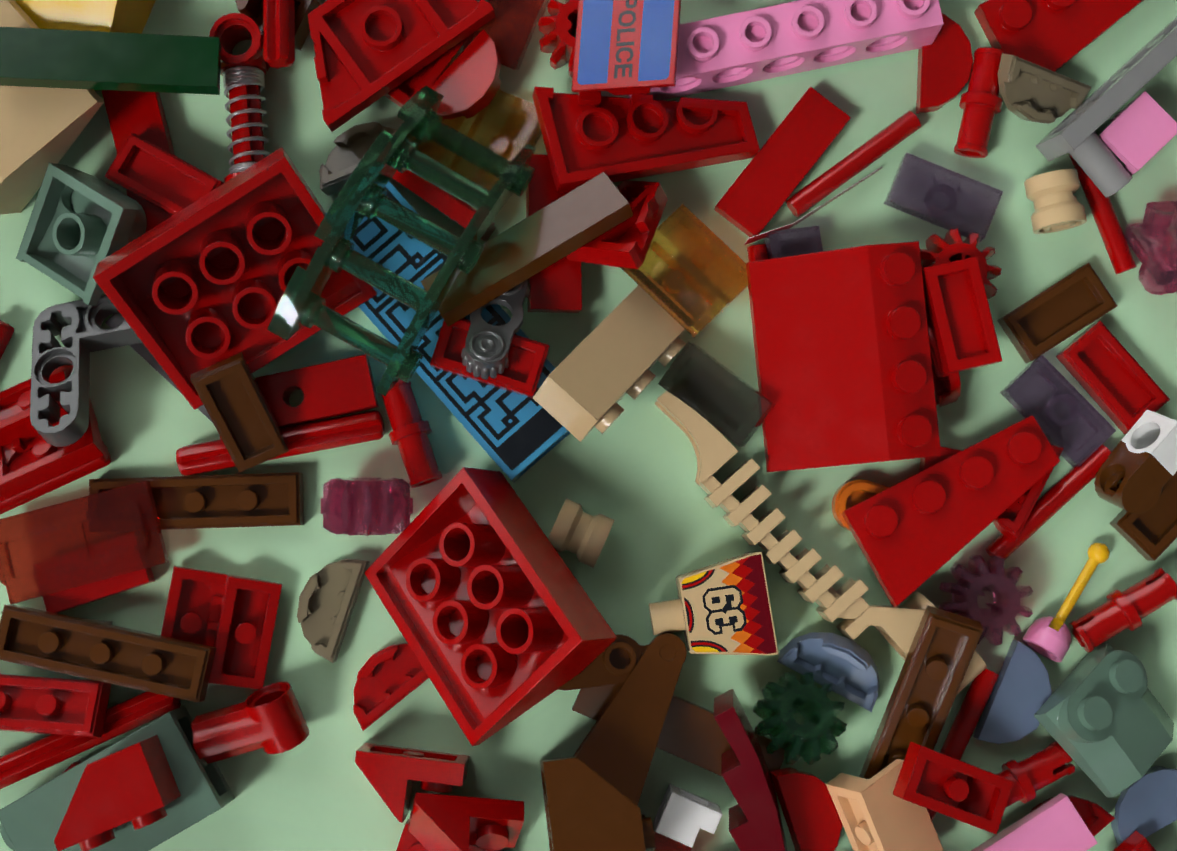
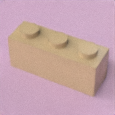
[533,278,692,442]

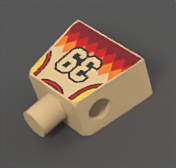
[649,551,779,655]

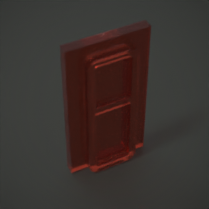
[0,480,169,604]

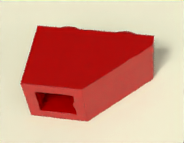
[54,735,181,851]

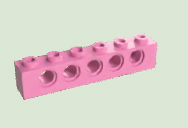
[628,0,944,100]

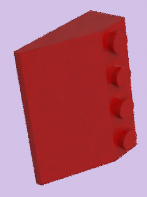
[93,147,377,410]
[746,241,941,472]
[364,467,617,746]

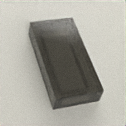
[658,341,776,447]

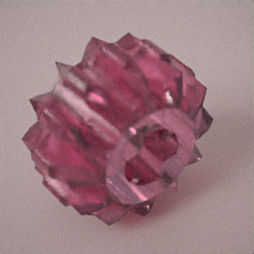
[321,477,413,536]
[939,555,1033,645]

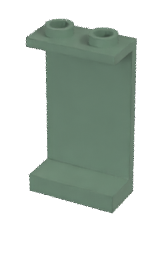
[0,706,235,851]

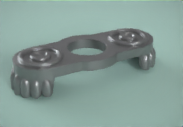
[461,279,530,379]

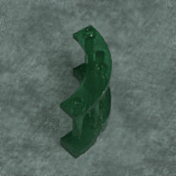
[267,86,536,396]

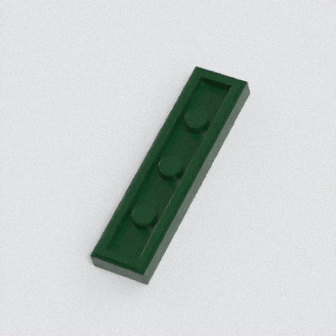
[0,27,221,95]

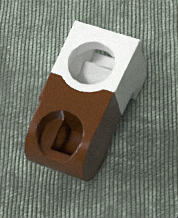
[1094,409,1177,514]

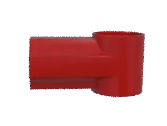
[191,682,309,764]

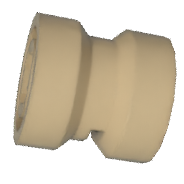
[1024,169,1087,234]
[548,498,615,568]

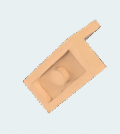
[826,759,943,851]

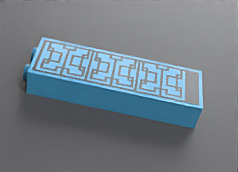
[326,173,570,482]

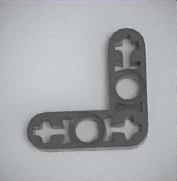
[30,295,143,447]

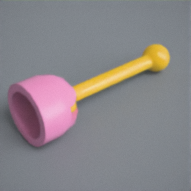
[1022,543,1110,663]

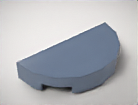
[777,632,879,712]
[973,640,1052,744]
[1111,766,1177,846]

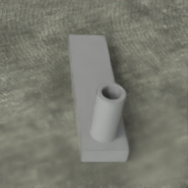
[1036,17,1177,198]

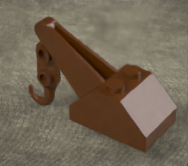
[540,633,687,851]

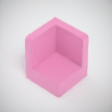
[1099,91,1177,175]

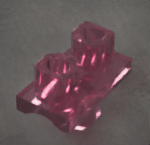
[1124,201,1177,295]

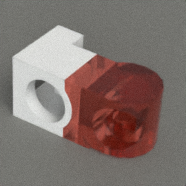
[652,784,722,851]

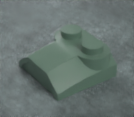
[16,163,147,306]
[1034,642,1174,798]

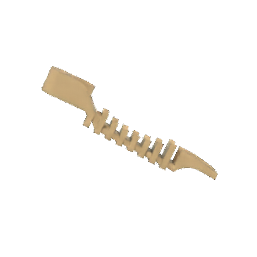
[654,391,987,694]

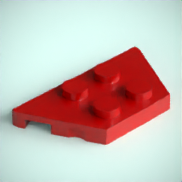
[307,0,496,132]

